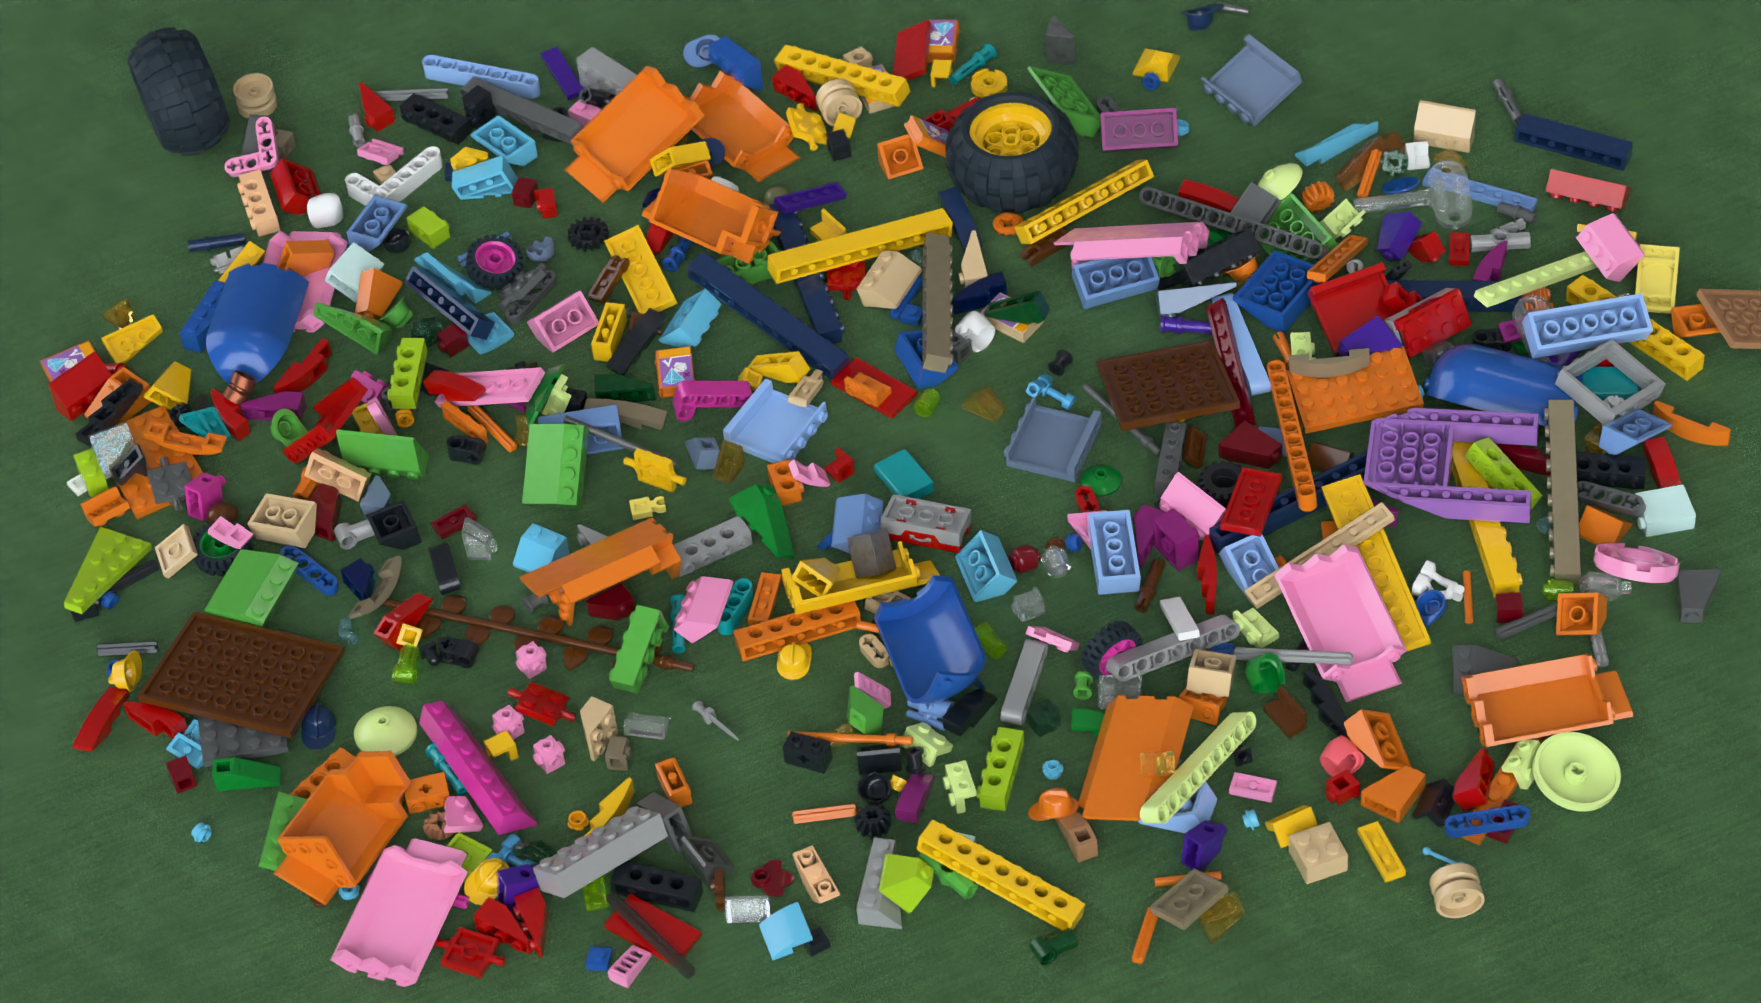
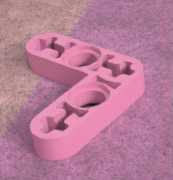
[225,117,279,177]
[367,397,398,436]

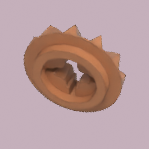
[423,810,454,840]

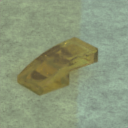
[1433,149,1467,176]

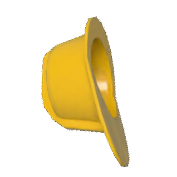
[777,642,812,680]
[108,650,142,692]
[464,858,510,905]

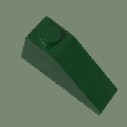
[984,291,1050,324]
[595,373,656,402]

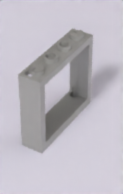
[1555,339,1666,425]

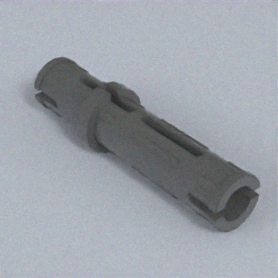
[1493,78,1522,125]

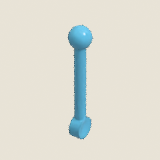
[1422,847,1465,864]

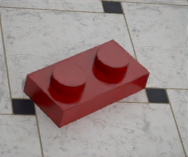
[1449,232,1470,266]

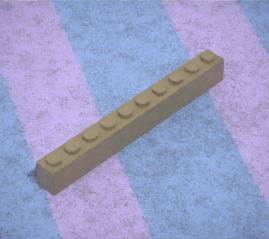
[923,232,953,373]
[1544,400,1581,585]

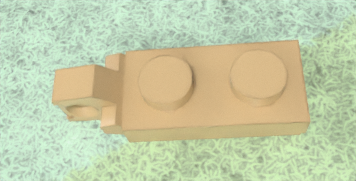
[788,369,824,407]

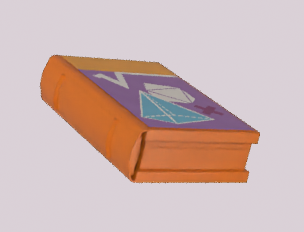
[927,20,960,63]
[904,115,949,158]
[40,340,96,382]
[655,346,695,398]

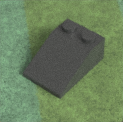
[1452,645,1517,694]

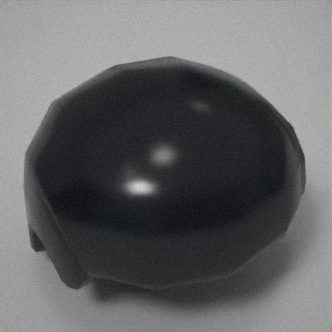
[382,228,411,254]
[857,772,892,805]

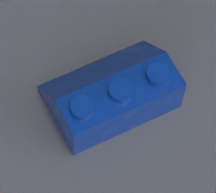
[708,36,764,91]
[894,330,959,389]

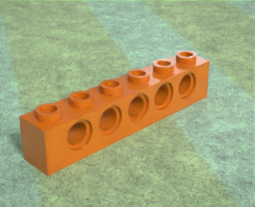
[733,601,861,662]

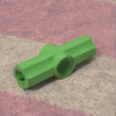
[918,853,979,899]

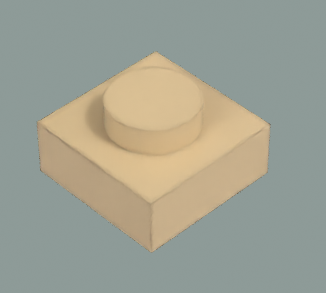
[373,164,396,185]

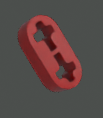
[1075,486,1100,513]

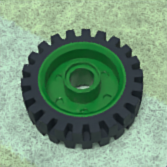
[193,520,253,576]

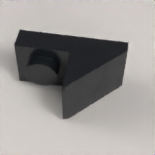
[111,443,147,486]

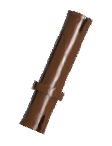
[1135,559,1165,613]

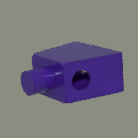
[1181,820,1227,872]
[497,864,539,912]

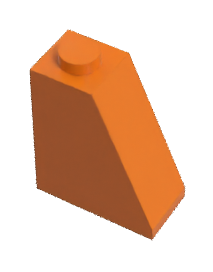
[277,240,334,276]
[355,268,402,319]
[1361,765,1426,824]

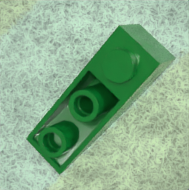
[212,757,281,792]

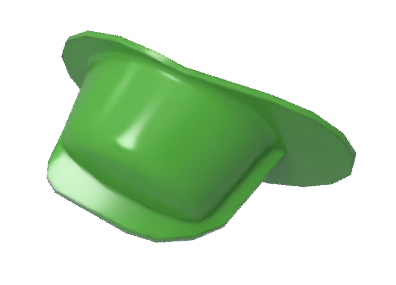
[1152,256,1178,278]
[377,295,413,328]
[271,409,308,447]

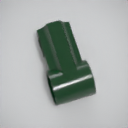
[1030,928,1078,965]

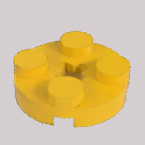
[971,69,1008,98]

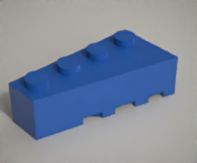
[179,280,225,353]

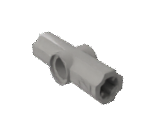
[1470,229,1531,252]

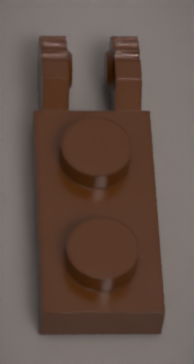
[1020,227,1068,266]
[587,255,630,304]

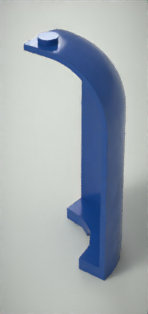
[206,263,309,385]
[1423,344,1583,426]
[874,575,986,704]

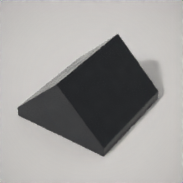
[857,744,902,775]

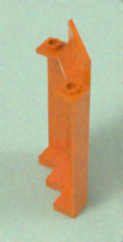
[565,66,705,203]
[684,71,801,182]
[1461,654,1633,747]
[1078,695,1194,821]

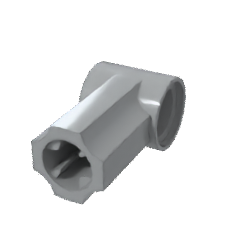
[334,519,375,550]

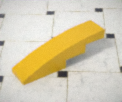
[583,777,635,837]

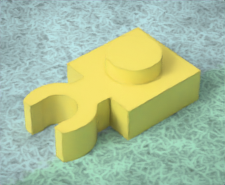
[629,496,666,520]

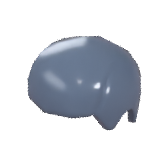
[526,236,555,263]

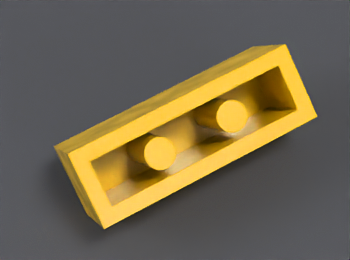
[591,302,627,362]

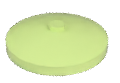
[1532,732,1621,811]

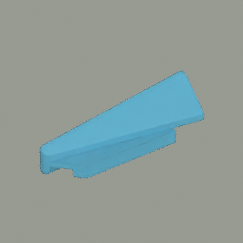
[1295,121,1378,167]
[414,252,492,304]

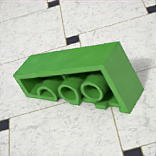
[717,241,780,285]
[609,605,669,694]

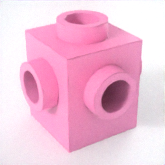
[516,641,547,679]
[492,705,525,740]
[533,735,565,774]

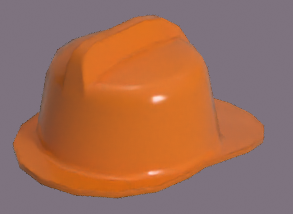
[1222,253,1259,283]
[1028,787,1079,821]

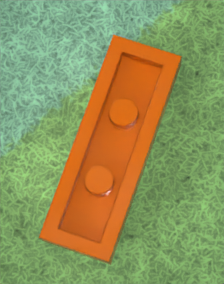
[441,401,488,444]
[748,572,782,625]

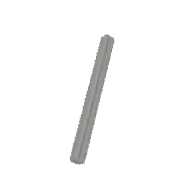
[1233,647,1353,665]

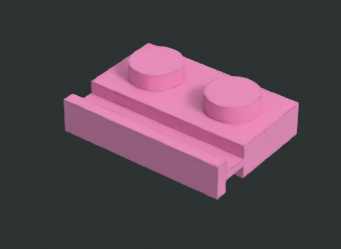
[357,138,404,165]

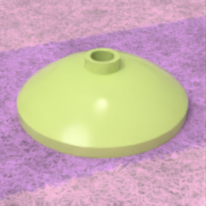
[1258,163,1303,201]
[354,706,417,756]

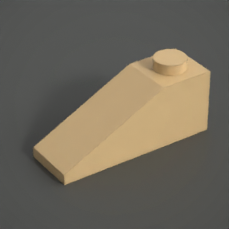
[958,230,988,292]

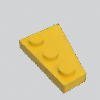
[101,314,163,364]

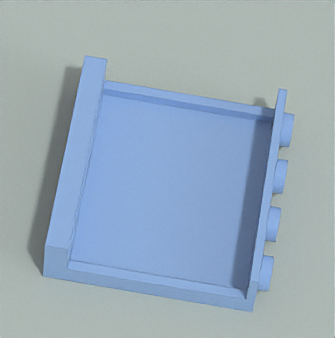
[723,379,828,463]

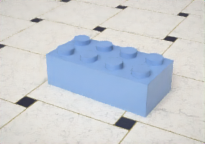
[1087,510,1141,595]

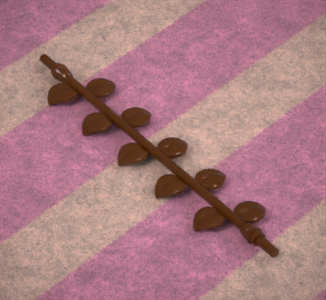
[384,595,695,672]

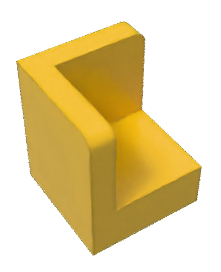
[931,59,953,87]
[484,730,519,761]

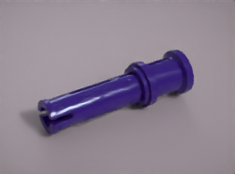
[1160,315,1213,334]

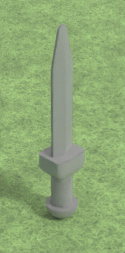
[692,701,739,741]

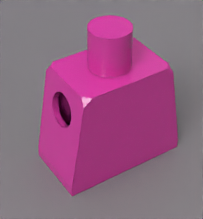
[184,473,226,522]

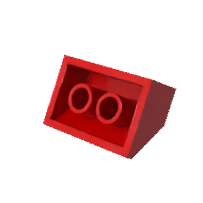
[270,158,321,215]
[48,352,112,422]

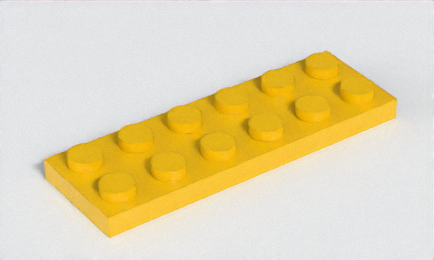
[604,225,677,314]

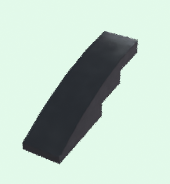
[606,308,667,376]
[75,379,144,447]
[1303,667,1350,739]

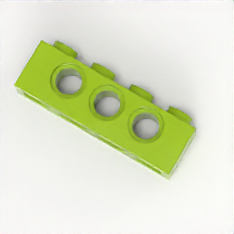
[387,338,428,409]
[1464,437,1542,509]
[976,727,1025,811]

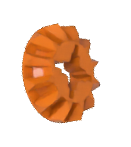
[993,212,1023,237]

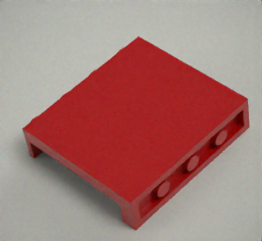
[1307,262,1397,357]
[281,377,368,464]

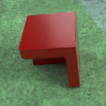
[825,447,855,483]

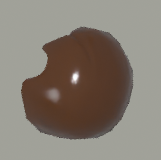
[207,502,238,527]

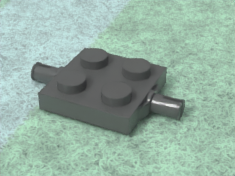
[498,263,546,310]
[147,456,192,511]

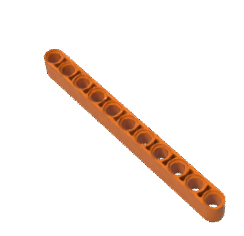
[1267,360,1317,512]

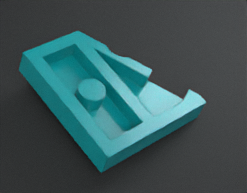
[179,406,231,442]

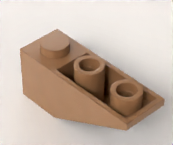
[1055,811,1098,863]

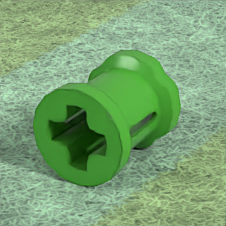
[1073,671,1093,700]

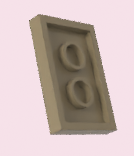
[1150,869,1229,930]

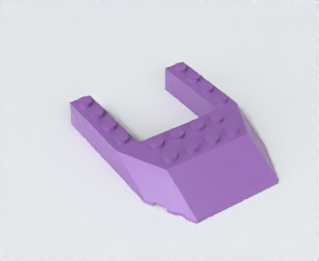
[1364,408,1539,523]

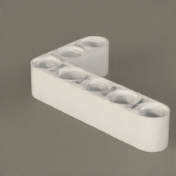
[345,146,443,206]

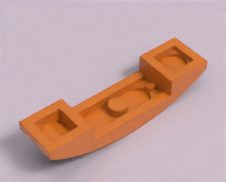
[1653,400,1731,446]
[144,420,227,455]

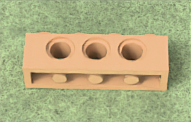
[237,169,280,237]

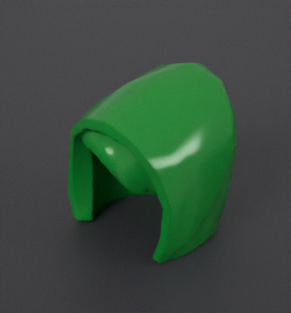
[1245,652,1286,694]

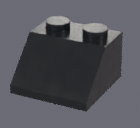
[366,500,422,550]

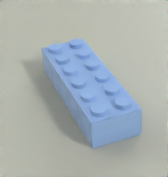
[1522,294,1653,359]

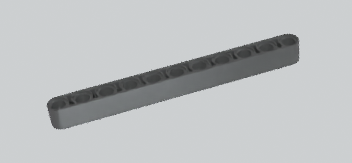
[1139,187,1330,261]

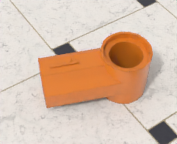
[292,466,321,501]

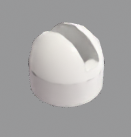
[1347,259,1364,274]

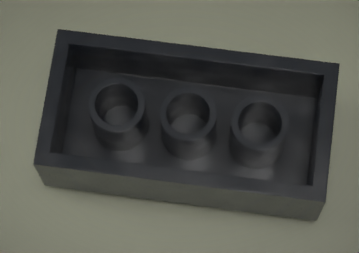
[1173,229,1261,287]

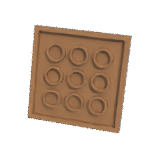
[1696,289,1761,349]

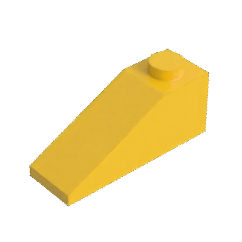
[747,351,810,383]

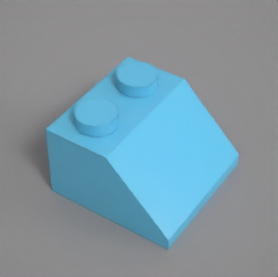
[513,523,570,573]

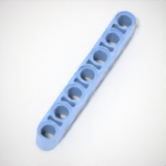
[422,55,541,99]
[1212,293,1271,396]

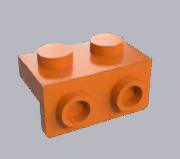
[80,486,130,527]

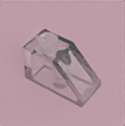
[462,518,497,560]

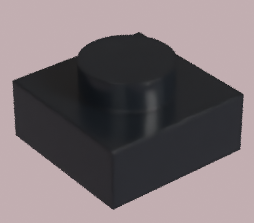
[803,926,831,957]

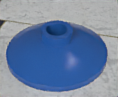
[1381,177,1419,197]

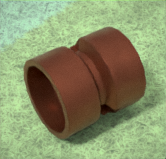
[223,370,258,405]

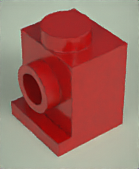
[534,188,558,219]
[1325,769,1360,806]

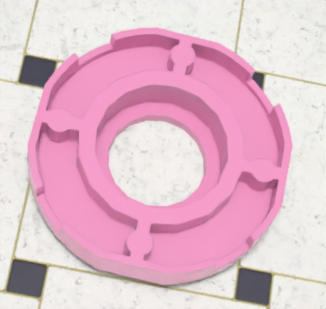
[1593,543,1680,583]

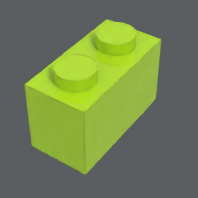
[407,206,450,249]
[73,448,109,497]

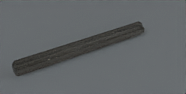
[606,891,696,979]

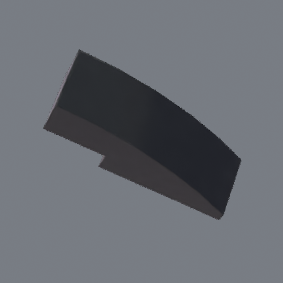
[942,688,998,737]

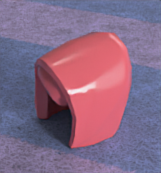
[1320,735,1365,777]

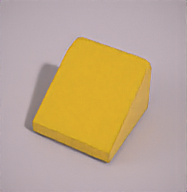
[832,113,856,139]
[738,367,763,391]
[396,623,423,649]

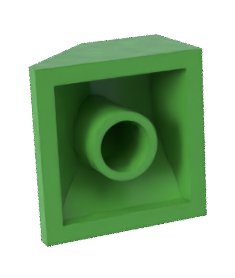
[846,685,884,735]

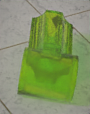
[974,621,1007,659]
[392,644,420,684]

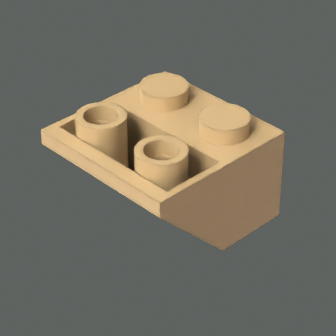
[580,696,618,762]

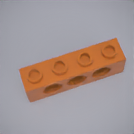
[290,747,355,799]

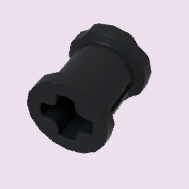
[1048,350,1073,376]
[905,746,926,774]

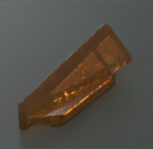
[1336,131,1405,191]

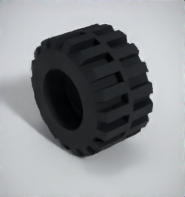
[1199,460,1242,511]

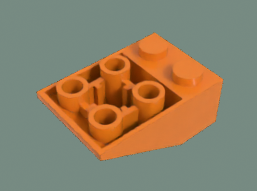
[84,367,152,425]

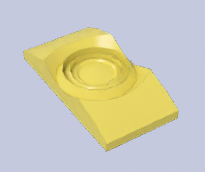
[1635,244,1680,314]

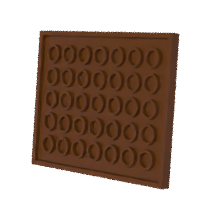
[138,611,345,738]

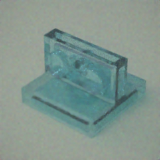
[88,422,135,473]

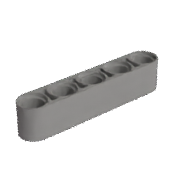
[1001,639,1048,726]

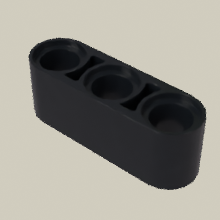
[428,543,461,595]

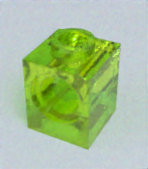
[583,875,609,911]

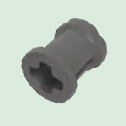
[521,593,549,614]

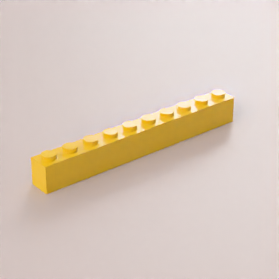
[767,208,953,284]
[1451,441,1522,598]

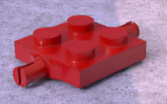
[827,260,866,300]
[507,682,577,727]
[434,927,506,978]

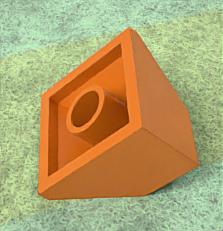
[1556,593,1607,636]

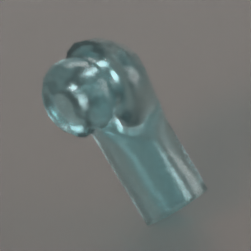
[909,250,923,267]
[338,618,360,645]

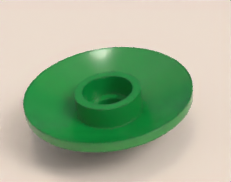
[1081,465,1122,496]

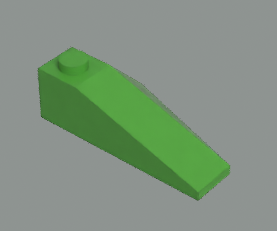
[314,302,393,355]

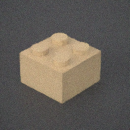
[1186,649,1237,697]
[1289,822,1348,884]

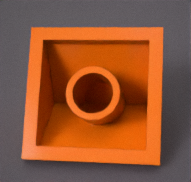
[877,134,924,180]
[1671,304,1720,338]
[1579,505,1633,545]

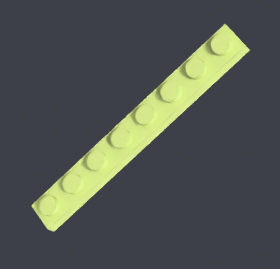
[1474,251,1598,307]

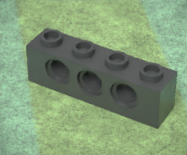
[1155,422,1187,498]

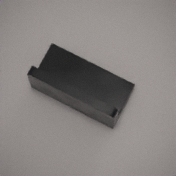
[1412,778,1455,827]

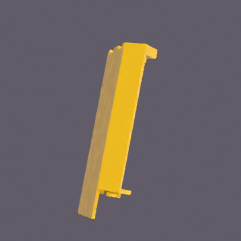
[781,541,940,615]

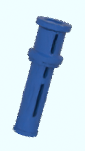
[662,237,693,272]

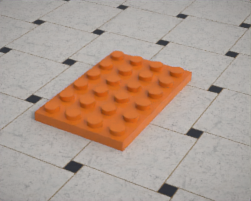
[1286,346,1424,434]
[94,405,203,520]

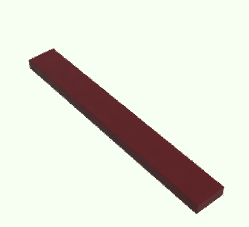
[1206,298,1257,428]

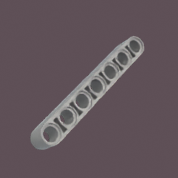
[1106,615,1240,681]

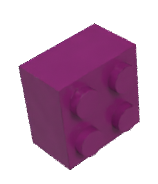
[1153,508,1199,572]

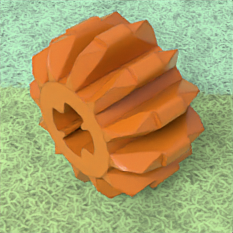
[1301,181,1335,213]

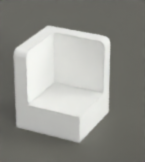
[1405,141,1430,170]

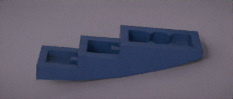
[938,187,983,253]

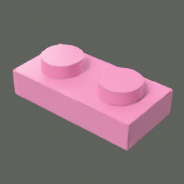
[1229,772,1277,803]

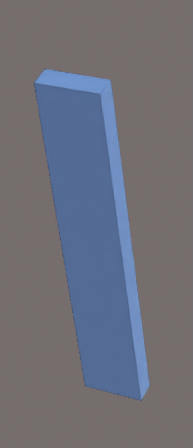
[1422,168,1538,212]

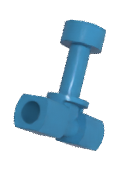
[1026,374,1076,410]
[484,834,538,869]

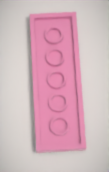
[435,367,545,407]

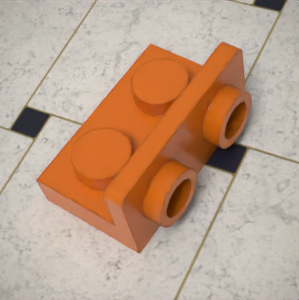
[844,372,892,407]
[1179,687,1228,725]

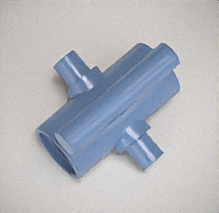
[906,699,955,731]

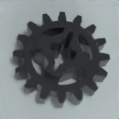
[567,217,609,252]

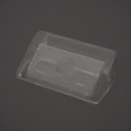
[624,713,671,740]
[725,896,771,923]

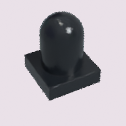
[419,641,440,666]
[1233,744,1253,767]

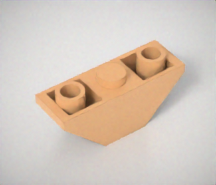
[792,845,840,904]

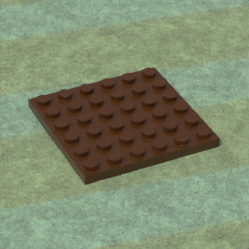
[1096,340,1240,430]

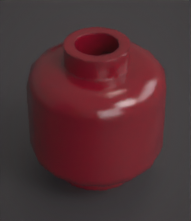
[1008,544,1041,573]

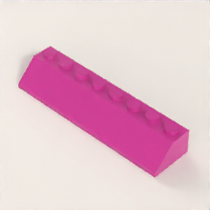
[419,701,537,835]

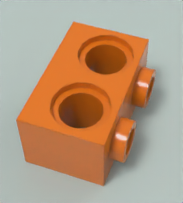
[767,459,804,506]

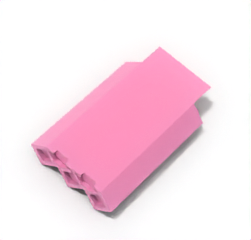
[1054,222,1210,265]
[263,231,347,333]
[1275,544,1407,703]
[331,838,468,987]

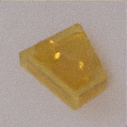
[1198,892,1244,944]

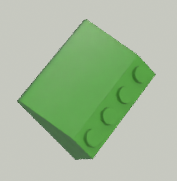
[1027,66,1101,138]
[1257,192,1338,265]
[522,424,589,508]
[336,430,429,480]
[205,549,298,628]

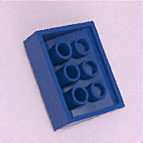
[1233,250,1321,333]

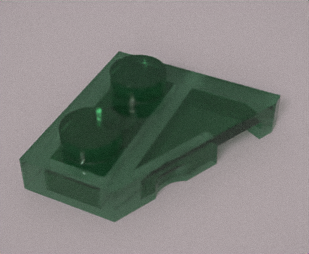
[512,840,557,864]

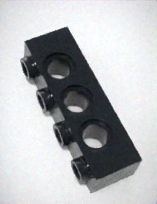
[399,93,472,145]
[1576,452,1647,490]
[610,861,703,912]

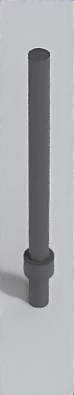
[1083,384,1161,457]
[563,415,677,468]

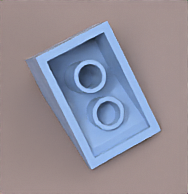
[1219,535,1279,604]
[1138,782,1217,833]

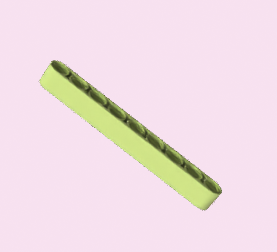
[1140,712,1256,824]

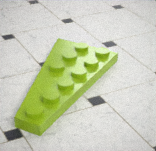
[64,526,152,614]

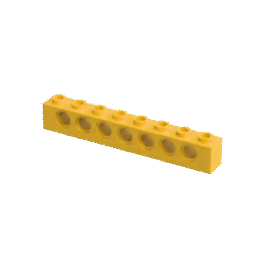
[774,44,910,107]
[1014,160,1154,244]
[1566,275,1705,381]
[917,819,1085,931]

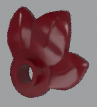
[751,860,795,897]

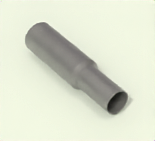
[1216,2,1249,15]

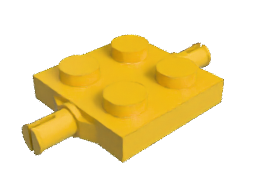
[786,103,827,151]
[623,448,687,493]

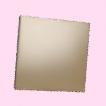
[155,524,198,579]

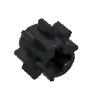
[169,403,193,427]

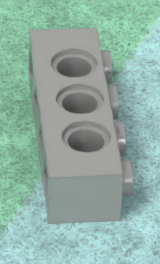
[673,516,752,577]

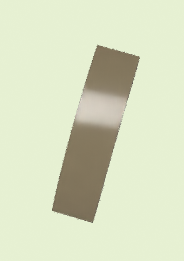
[1289,348,1370,378]
[348,555,402,619]

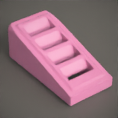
[854,672,891,709]
[608,945,652,988]

